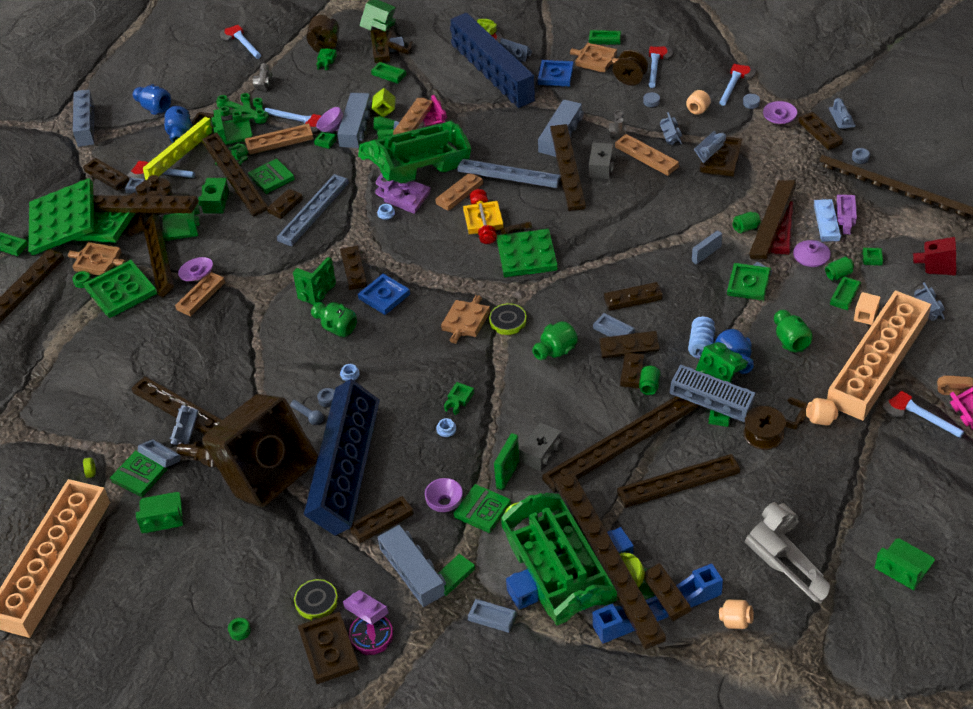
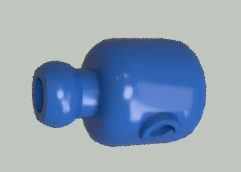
[133,84,171,115]
[164,106,193,143]
[715,329,754,374]

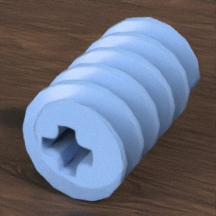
[688,316,715,359]

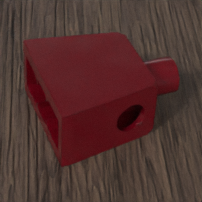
[913,237,956,276]

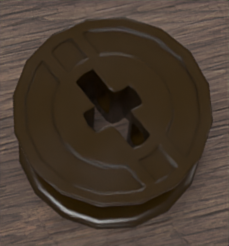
[613,49,649,86]
[743,406,786,450]

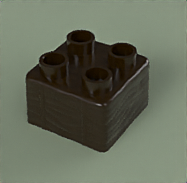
[202,394,318,507]

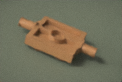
[570,43,619,72]
[68,242,126,275]
[441,295,491,344]

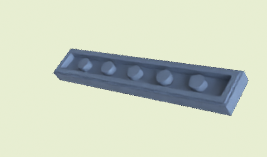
[458,159,561,188]
[277,174,349,246]

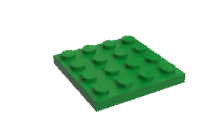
[28,178,94,256]

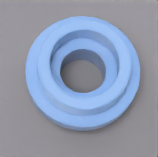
[377,204,395,220]
[340,364,360,381]
[436,418,456,437]

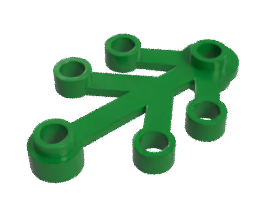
[216,93,269,124]

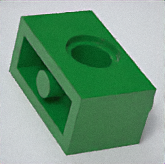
[198,178,230,214]

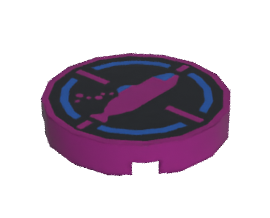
[349,616,393,655]

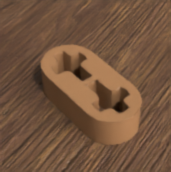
[937,376,973,396]

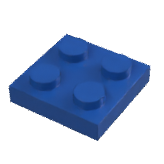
[538,60,574,86]
[358,274,410,315]

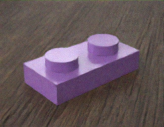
[343,590,388,625]

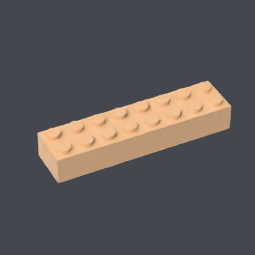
[827,290,931,421]
[0,479,110,638]

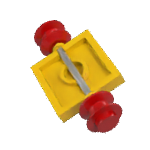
[463,189,503,244]

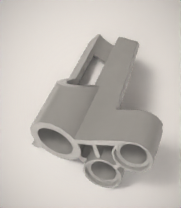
[745,502,830,604]

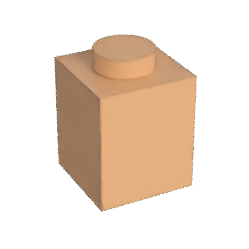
[854,292,881,325]

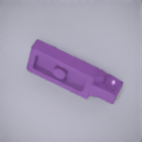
[836,195,857,235]

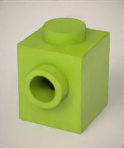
[372,88,396,117]

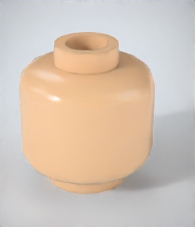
[686,90,711,115]
[806,398,838,426]
[719,600,754,629]

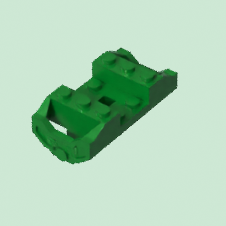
[358,121,471,184]
[501,493,617,626]

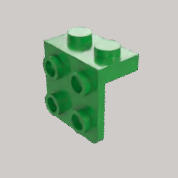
[211,109,253,145]
[163,204,200,240]
[293,257,336,305]
[695,342,748,383]
[136,492,183,534]
[875,539,935,590]

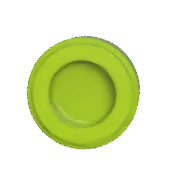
[83,457,96,478]

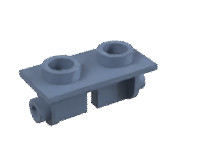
[500,38,532,62]
[829,98,856,129]
[660,112,683,145]
[694,131,726,163]
[914,282,945,321]
[169,405,199,445]

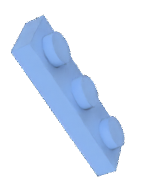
[814,199,840,242]

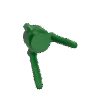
[215,143,248,165]

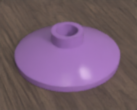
[763,101,797,124]
[793,240,831,267]
[178,257,213,281]

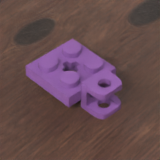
[376,173,430,214]

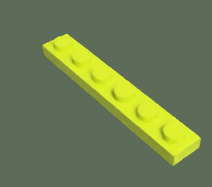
[143,117,212,180]

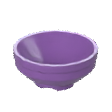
[316,107,343,133]
[425,478,463,512]

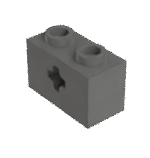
[589,143,616,179]
[519,422,563,471]

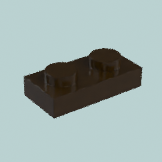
[267,189,303,219]
[620,353,644,388]

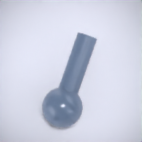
[290,399,324,425]

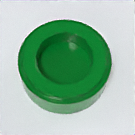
[72,271,91,288]
[228,618,251,641]

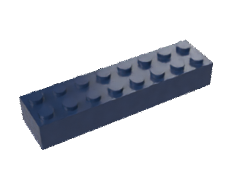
[450,12,535,108]
[304,379,380,536]

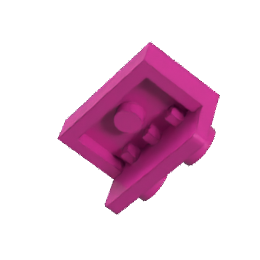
[422,95,447,127]
[950,387,973,429]

